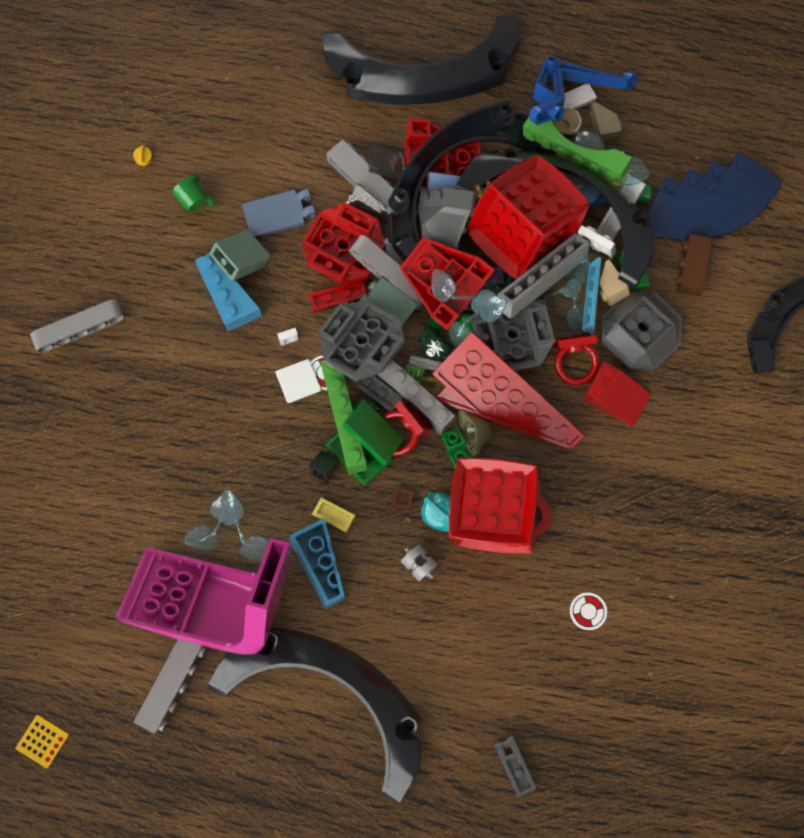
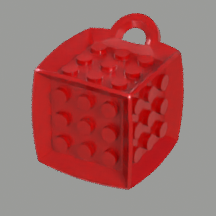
[467,155,589,279]
[449,458,551,553]

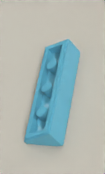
[582,257,601,334]

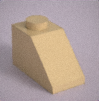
[598,260,630,306]

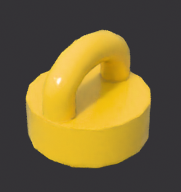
[133,145,152,166]

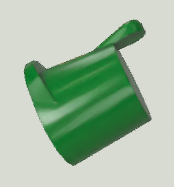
[172,175,215,213]

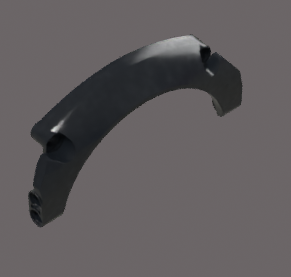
[321,14,520,104]
[387,101,557,261]
[455,148,655,288]
[747,276,804,374]
[208,627,421,805]

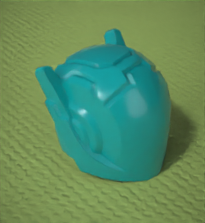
[421,492,451,532]

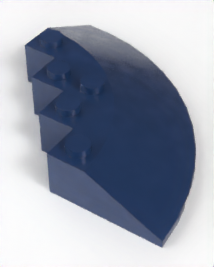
[642,153,782,241]

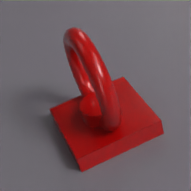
[553,333,600,386]
[382,400,434,456]

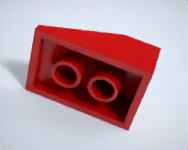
[583,362,651,427]

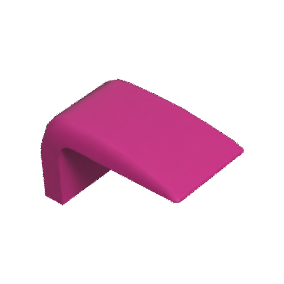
[116,538,290,655]

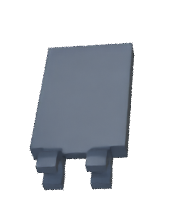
[242,189,316,239]

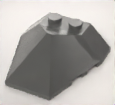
[418,188,477,250]

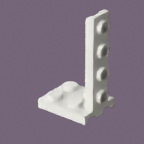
[578,176,646,259]

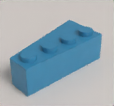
[195,254,262,332]
[289,518,345,610]

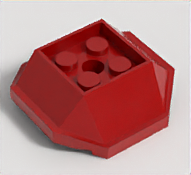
[302,202,385,284]

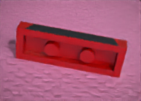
[308,280,367,313]

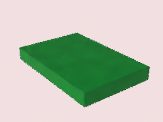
[342,399,404,465]
[325,433,393,487]

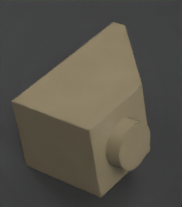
[589,102,623,143]

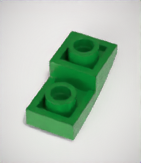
[441,428,471,470]

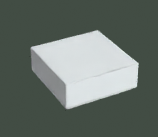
[277,328,299,346]

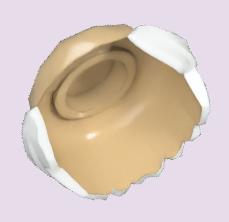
[553,106,582,135]

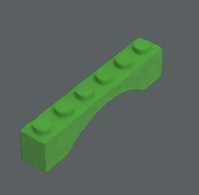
[523,116,632,184]
[320,361,367,475]

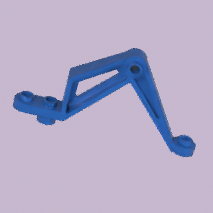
[530,56,638,125]

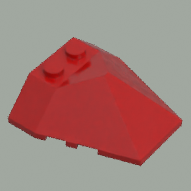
[400,238,495,330]

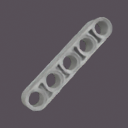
[349,235,423,309]
[30,299,124,353]

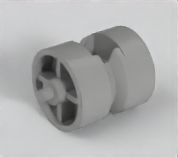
[400,544,438,582]

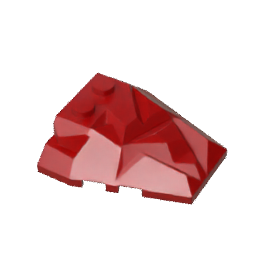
[404,118,481,191]

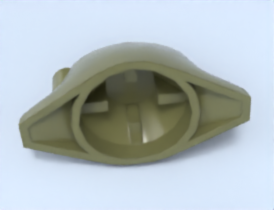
[458,409,492,457]

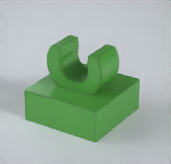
[405,364,425,385]

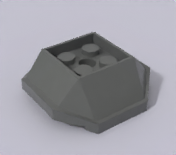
[600,291,682,372]
[471,300,555,372]
[318,301,405,382]

